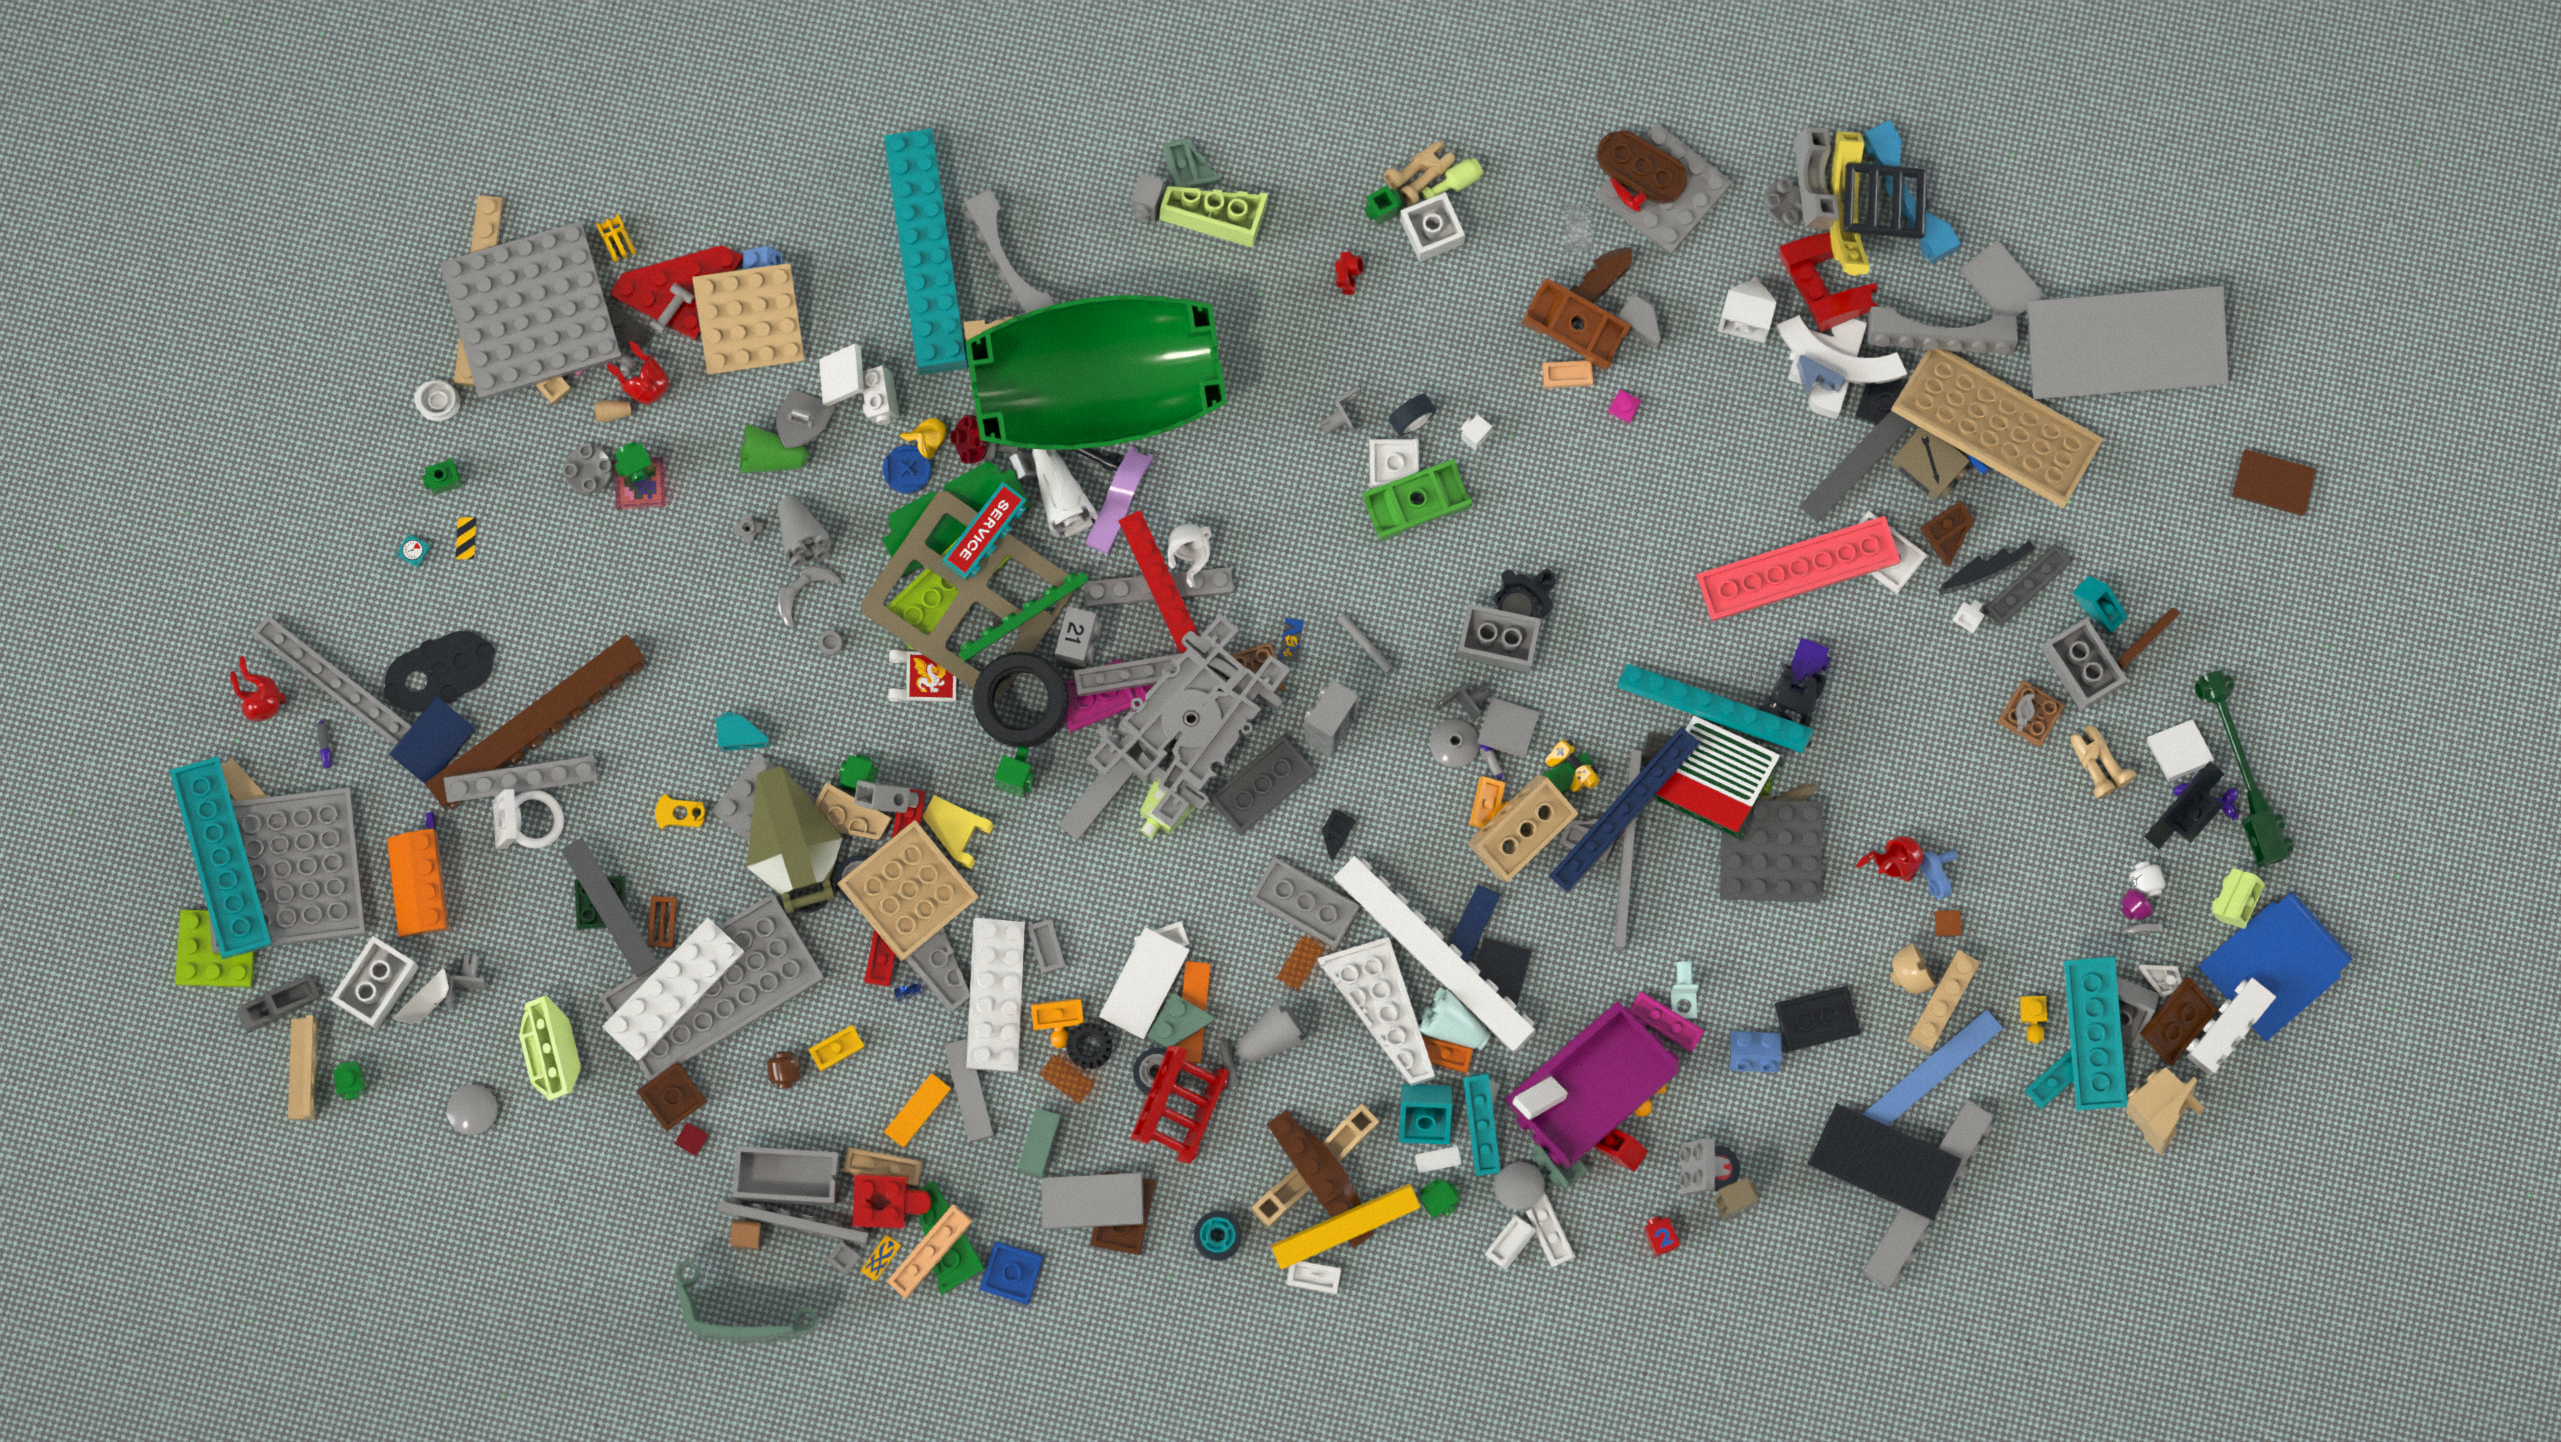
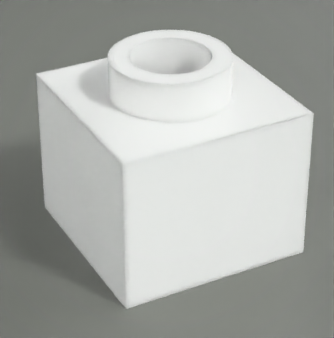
[1461,414,1492,451]

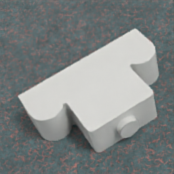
[1788,319,1867,420]

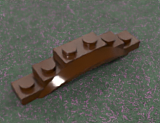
[1267,1110,1375,1249]

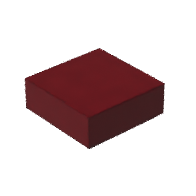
[674,1122,710,1157]

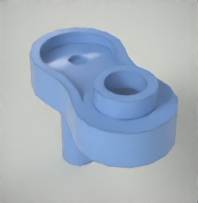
[1920,849,1958,900]

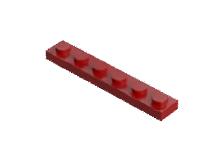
[1118,510,1199,653]

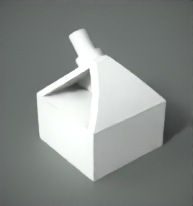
[1717,277,1776,344]

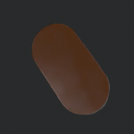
[1597,130,1687,204]

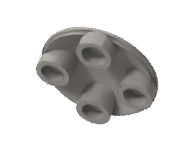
[1764,178,1803,226]
[563,444,613,494]
[447,1085,498,1135]
[1494,1162,1545,1212]

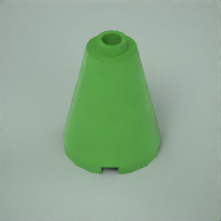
[739,424,808,474]

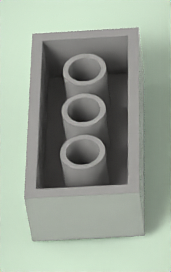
[1304,680,1359,758]

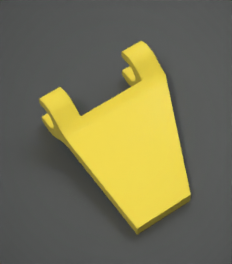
[922,795,994,869]

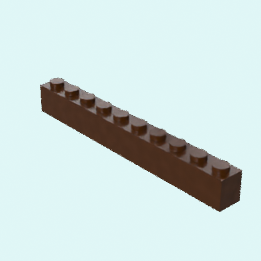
[425,634,647,811]

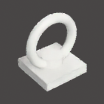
[493,789,564,849]

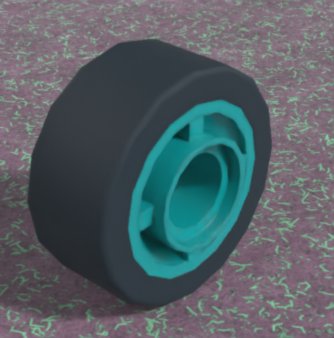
[1194,1211,1242,1261]

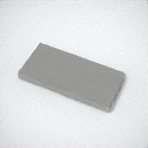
[1249,856,1361,950]
[1041,1173,1144,1230]

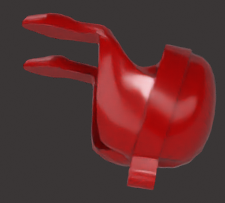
[607,341,669,405]
[230,656,287,722]
[1856,836,1923,882]

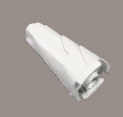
[1032,449,1098,538]

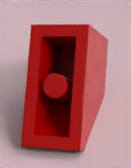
[1593,1129,1649,1172]

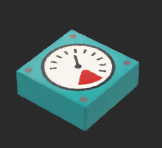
[396,534,431,568]

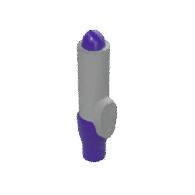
[1478,736,1503,779]

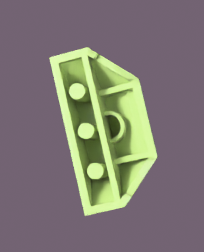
[519,996,581,1100]

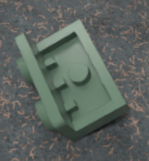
[1533,1144,1588,1190]

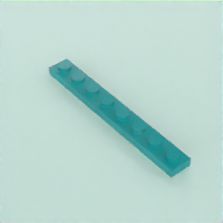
[1618,663,1813,753]

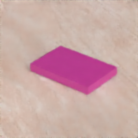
[1065,659,1139,733]

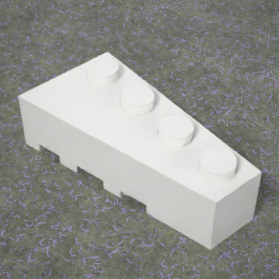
[2186,978,2276,1076]

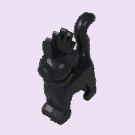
[1758,662,1826,748]

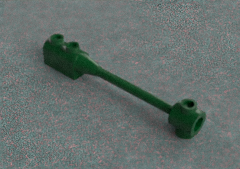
[2195,670,2293,868]

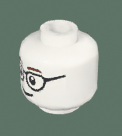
[2129,861,2166,899]

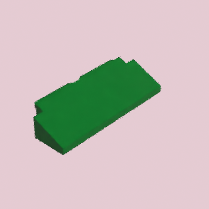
[882,462,1032,578]

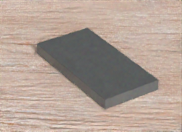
[1208,735,1316,837]

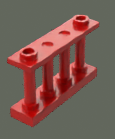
[1130,1046,1229,1164]

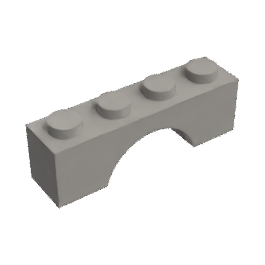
[1794,127,1839,230]

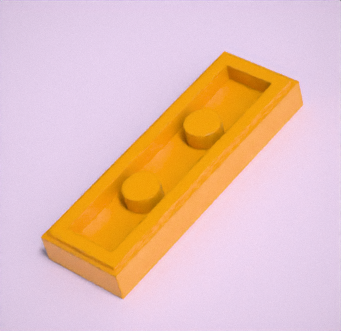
[884,1073,952,1149]

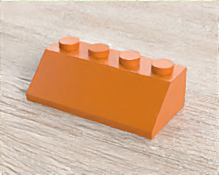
[387,829,449,938]

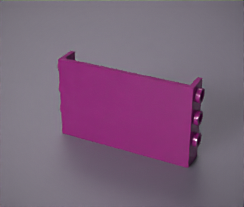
[1504,1001,1681,1170]

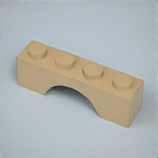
[1906,950,1980,1053]

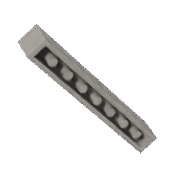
[1860,1100,1994,1290]

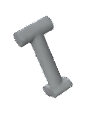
[650,283,695,335]

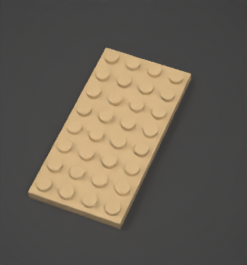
[1891,349,2103,508]

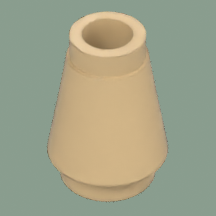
[594,399,631,424]

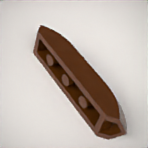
[1569,247,1632,325]

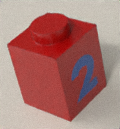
[1643,1216,1680,1258]

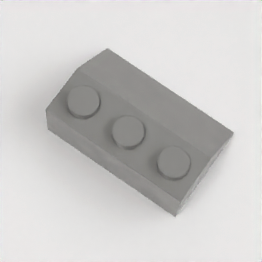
[1457,603,1541,673]
[2066,976,2159,1048]

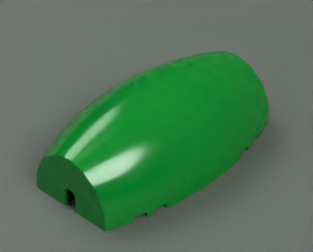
[966,295,1227,450]

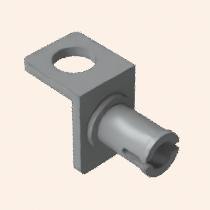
[1319,387,1363,435]
[446,954,487,1010]

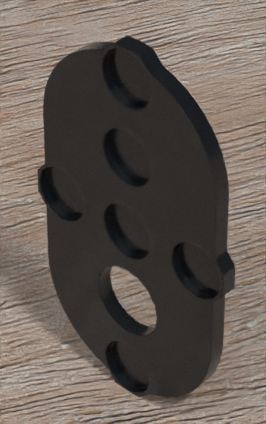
[383,631,495,713]

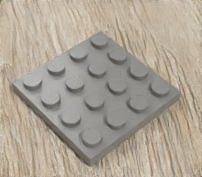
[1595,123,1732,256]

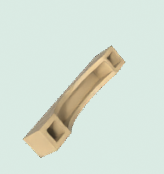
[1251,1104,1379,1230]

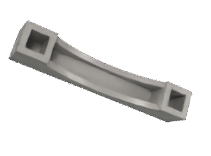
[963,189,1054,315]
[1867,307,2018,355]

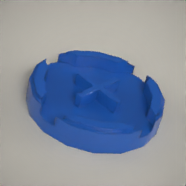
[883,445,932,494]

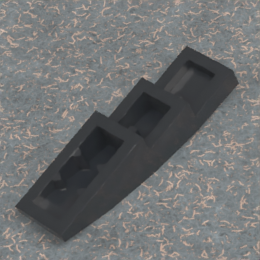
[1938,541,2036,595]

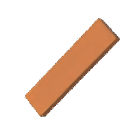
[1177,961,1211,1064]

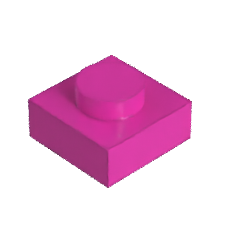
[1608,389,1641,424]

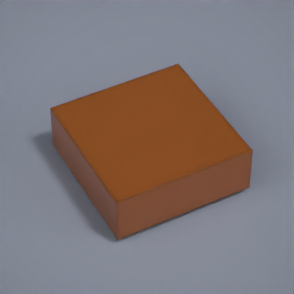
[1934,910,1962,937]

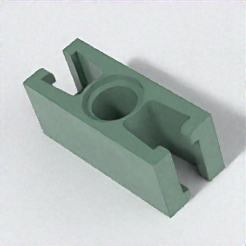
[1017,1108,1061,1178]

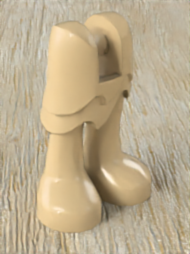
[1383,141,1456,206]
[2070,725,2137,800]

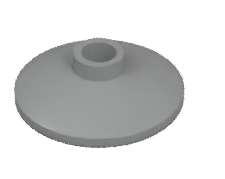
[1430,719,1480,768]

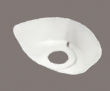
[393,968,449,1024]

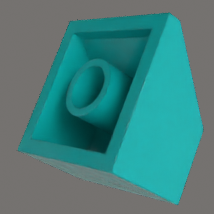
[1399,1084,1452,1145]

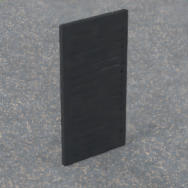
[1807,1103,1962,1221]

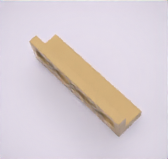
[288,1015,318,1120]

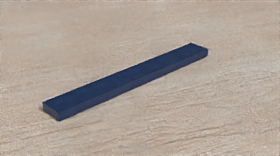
[1549,727,1701,893]

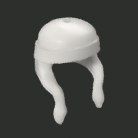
[1167,523,1212,588]

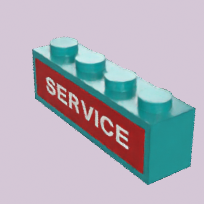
[941,482,1026,581]

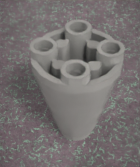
[778,496,832,567]

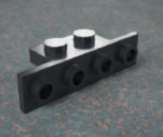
[2144,761,2224,850]

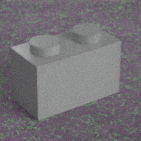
[1131,174,1165,223]

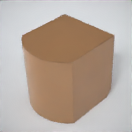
[730,1219,763,1251]

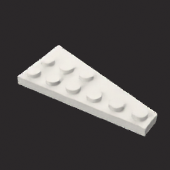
[1317,937,1435,1086]

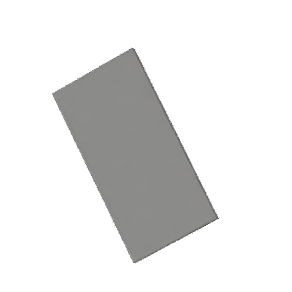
[2027,286,2229,399]

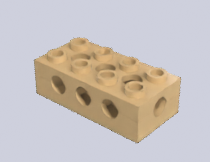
[1467,775,1579,882]

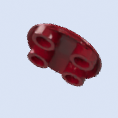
[950,414,988,464]

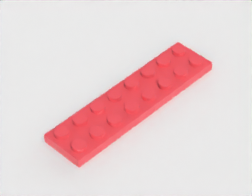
[1696,516,1901,622]

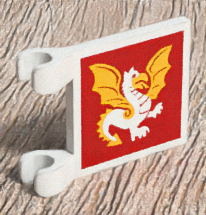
[888,650,957,702]

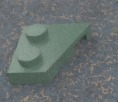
[1163,139,1221,188]
[1147,993,1215,1049]

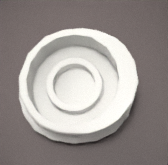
[414,380,461,421]

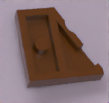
[1919,500,1975,567]

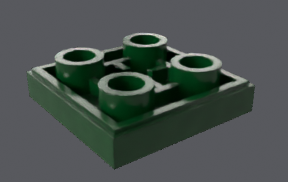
[574,876,627,930]

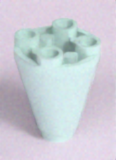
[1419,987,1491,1050]

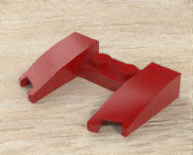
[1779,232,1877,332]

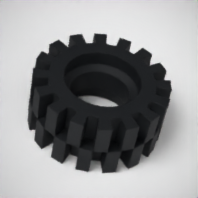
[1066,1022,1112,1070]

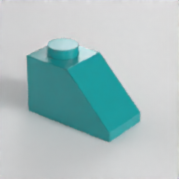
[2072,576,2128,634]
[716,712,770,752]

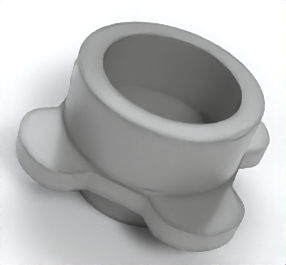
[733,514,762,543]

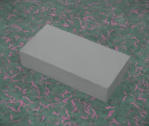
[1027,919,1066,975]

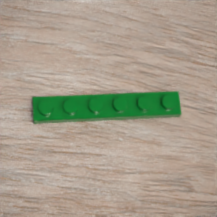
[958,571,1089,663]

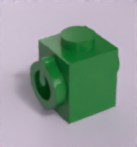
[1364,185,1403,226]
[614,442,655,483]
[839,754,878,792]
[333,1061,367,1101]
[1419,1177,1460,1220]

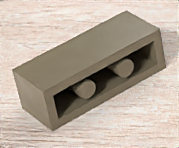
[1713,1178,1759,1222]

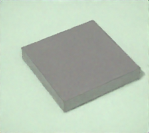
[1477,697,1540,758]

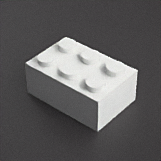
[330,936,419,1030]

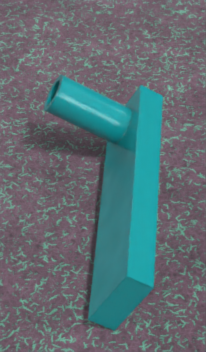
[1463,1072,1501,1176]

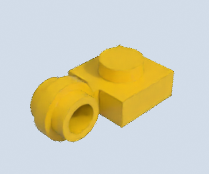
[2019,996,2047,1044]

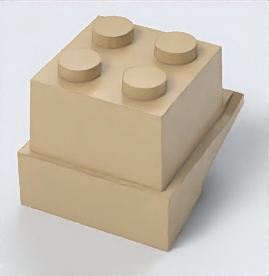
[2126,1067,2205,1155]

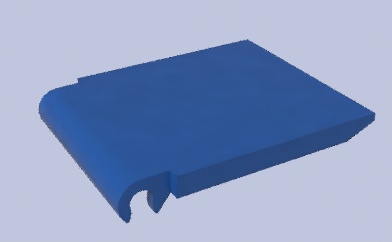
[2198,892,2353,1042]

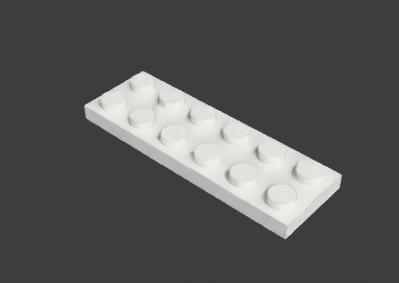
[602,918,745,1062]
[966,918,1025,1073]

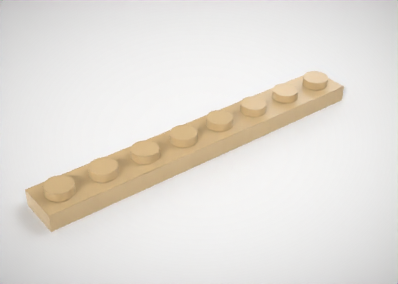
[454,195,503,387]

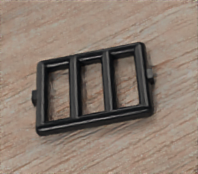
[1841,162,1929,239]

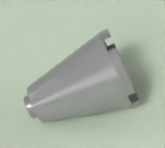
[1236,998,1309,1063]

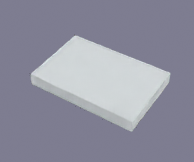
[1858,510,1927,594]

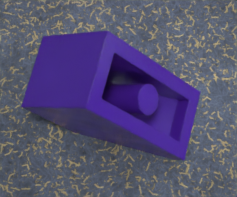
[1790,638,1831,685]

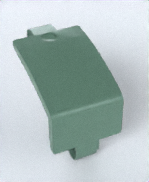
[675,1261,819,1343]

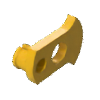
[655,793,706,831]

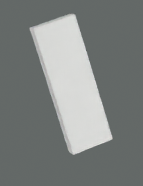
[1525,1191,1575,1268]

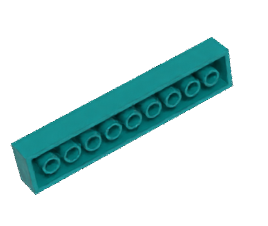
[884,129,968,376]

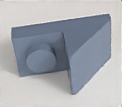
[1797,354,1845,397]

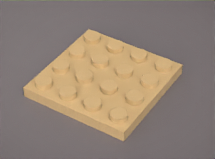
[692,263,805,374]
[837,820,979,961]

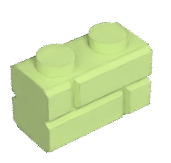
[2212,868,2265,929]

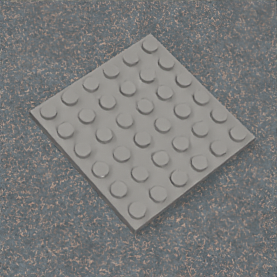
[440,221,622,401]
[208,787,366,954]

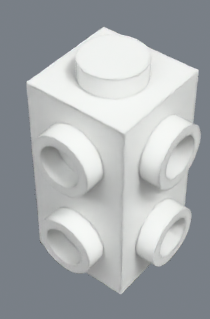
[862,366,900,425]

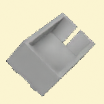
[732,1146,840,1207]

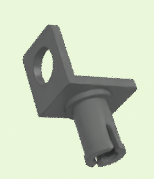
[1435,682,1493,721]

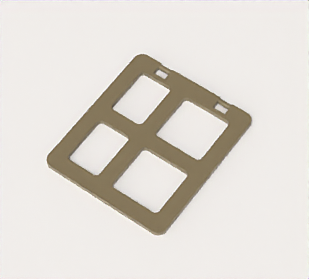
[861,491,1074,701]

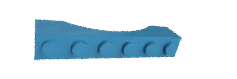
[1863,120,1961,264]

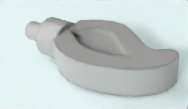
[2015,694,2035,732]
[2122,924,2164,935]

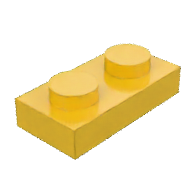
[808,1025,865,1072]

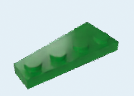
[918,1181,986,1295]

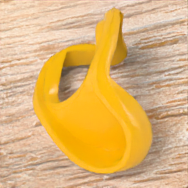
[900,418,947,459]

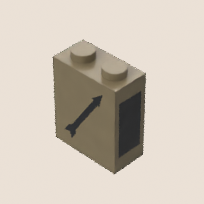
[1890,427,1970,502]

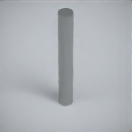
[1337,613,1394,674]

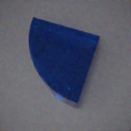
[893,984,921,1002]

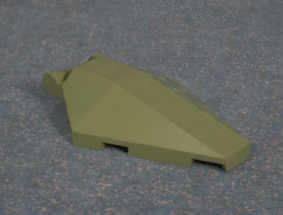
[746,766,843,914]

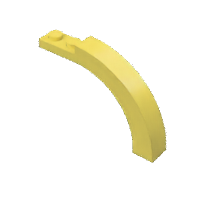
[1830,131,1870,276]

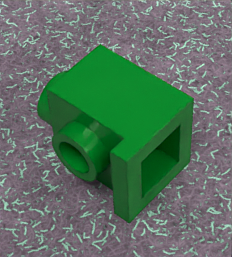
[422,457,462,495]

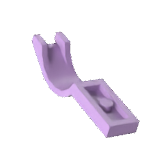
[1085,446,1154,555]

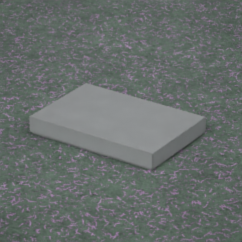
[1959,240,2044,318]

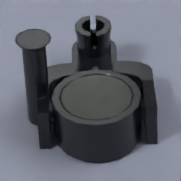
[1493,569,1556,621]

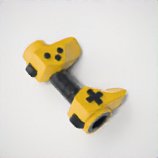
[1545,739,1600,792]

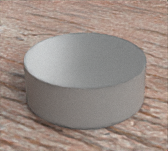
[818,630,843,656]

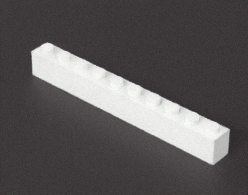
[1333,856,1536,1054]

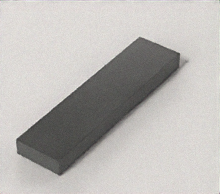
[1983,544,2073,627]

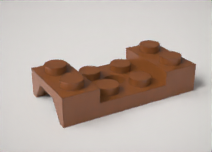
[1520,278,1631,371]

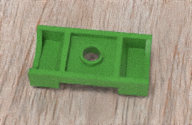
[1362,459,1472,542]

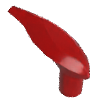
[1610,177,1647,212]

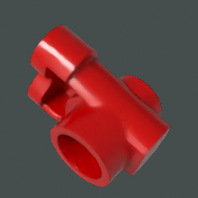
[1335,252,1364,295]

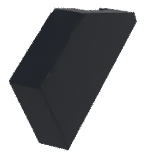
[1322,809,1356,861]

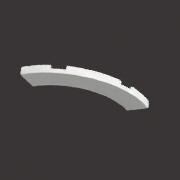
[1776,316,1907,384]

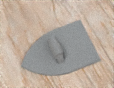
[776,388,837,449]

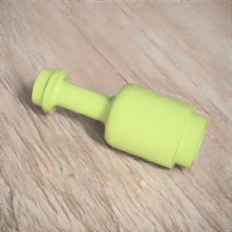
[1421,158,1484,200]

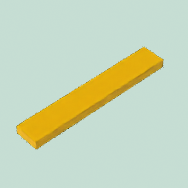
[1270,1183,1421,1270]

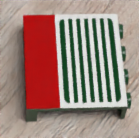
[1654,715,1784,841]

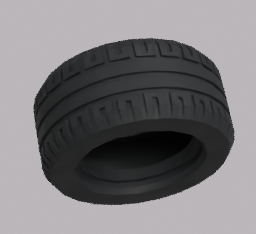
[972,651,1069,748]

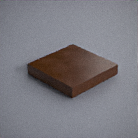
[636,1061,707,1132]

